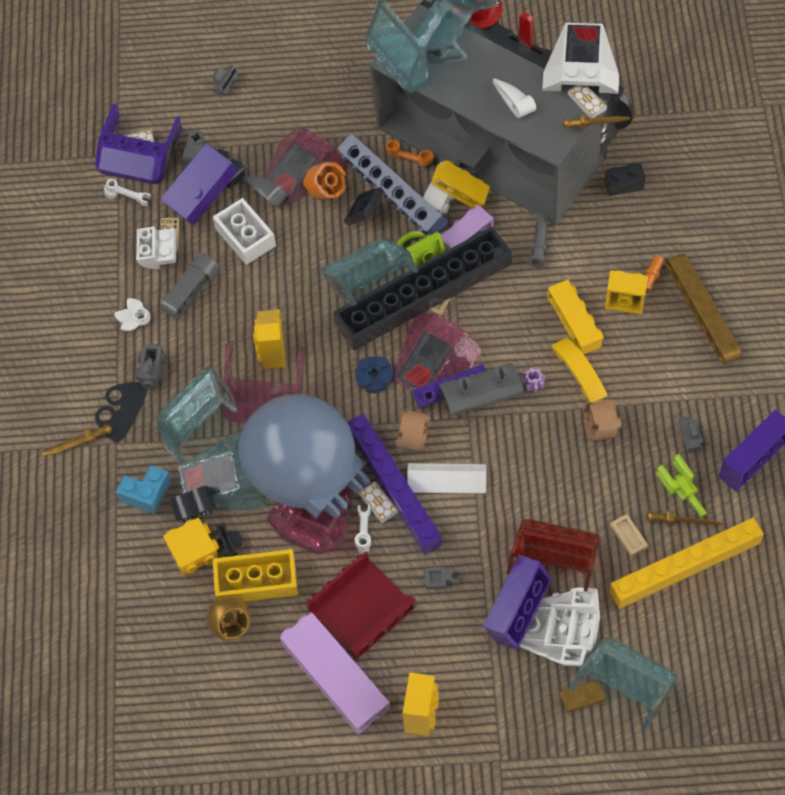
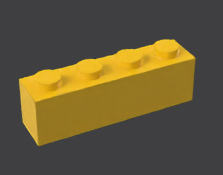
[547,279,604,354]

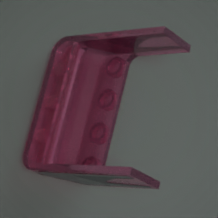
[222,341,305,423]

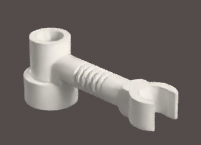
[104,179,151,206]
[355,505,371,554]

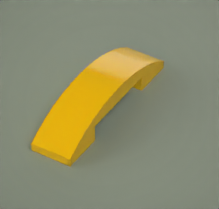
[551,337,607,402]

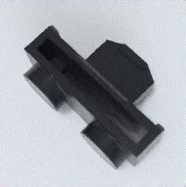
[214,523,243,557]

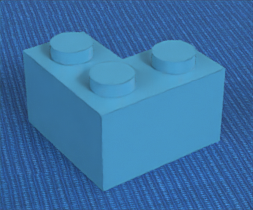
[116,465,171,515]

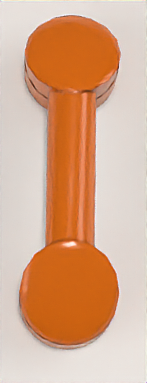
[386,140,433,166]

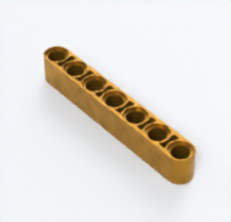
[666,253,742,364]

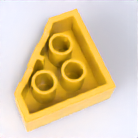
[253,309,286,369]

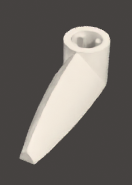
[493,79,536,118]

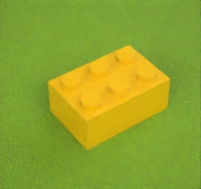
[403,673,439,736]

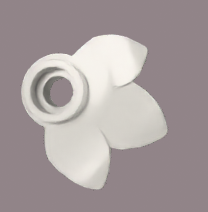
[114,298,151,331]

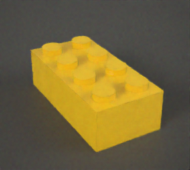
[213,549,298,602]

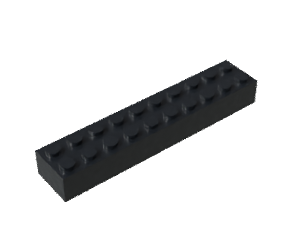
[333,226,512,351]

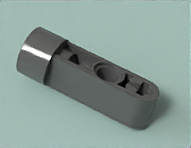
[160,252,220,319]

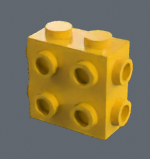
[163,518,219,575]

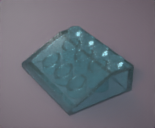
[366,0,428,93]

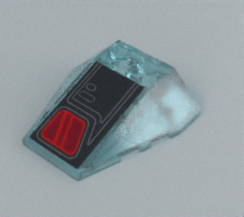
[178,433,266,511]

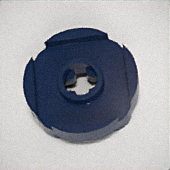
[355,356,393,393]

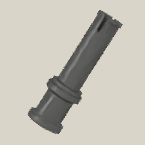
[528,215,548,268]

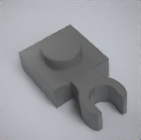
[425,567,460,590]

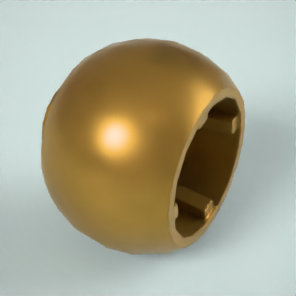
[206,596,251,640]

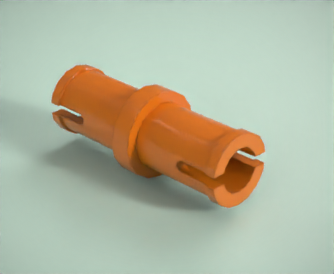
[645,255,665,293]

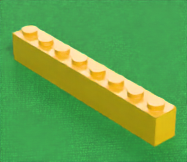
[609,517,764,609]

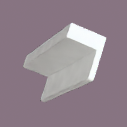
[408,463,486,493]

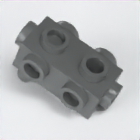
[135,344,166,389]

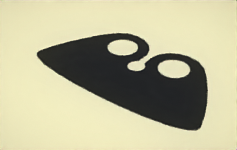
[95,382,147,443]

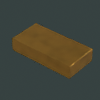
[559,680,606,713]

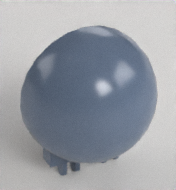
[238,394,370,518]

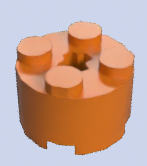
[303,162,346,200]

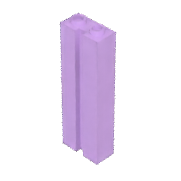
[280,612,390,735]

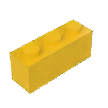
[431,160,490,209]

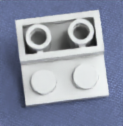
[136,227,176,269]

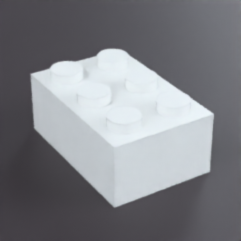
[213,198,276,265]

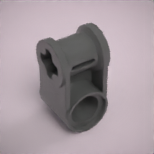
[183,131,206,164]

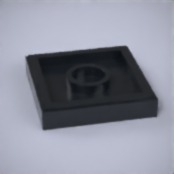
[344,187,384,225]

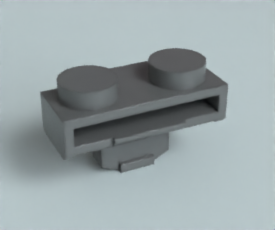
[213,65,239,96]
[678,416,703,452]

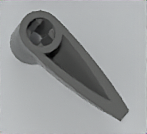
[243,176,288,208]

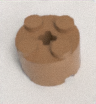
[583,399,621,441]
[396,409,430,452]

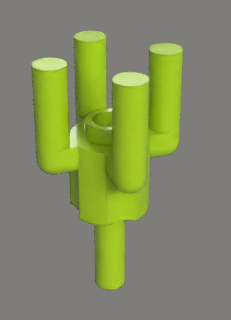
[656,454,707,518]

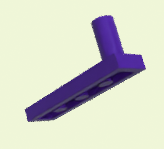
[412,364,486,408]

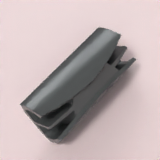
[439,362,524,417]

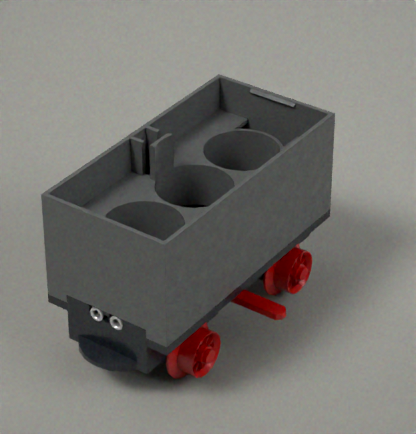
[369,0,635,225]

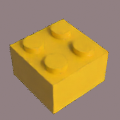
[605,270,648,314]

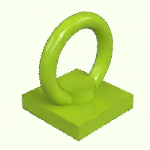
[396,230,445,269]

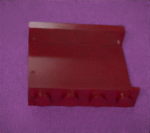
[306,551,416,660]

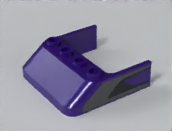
[95,103,183,184]

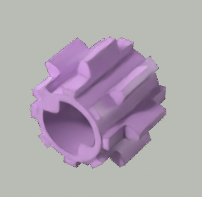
[522,368,545,393]

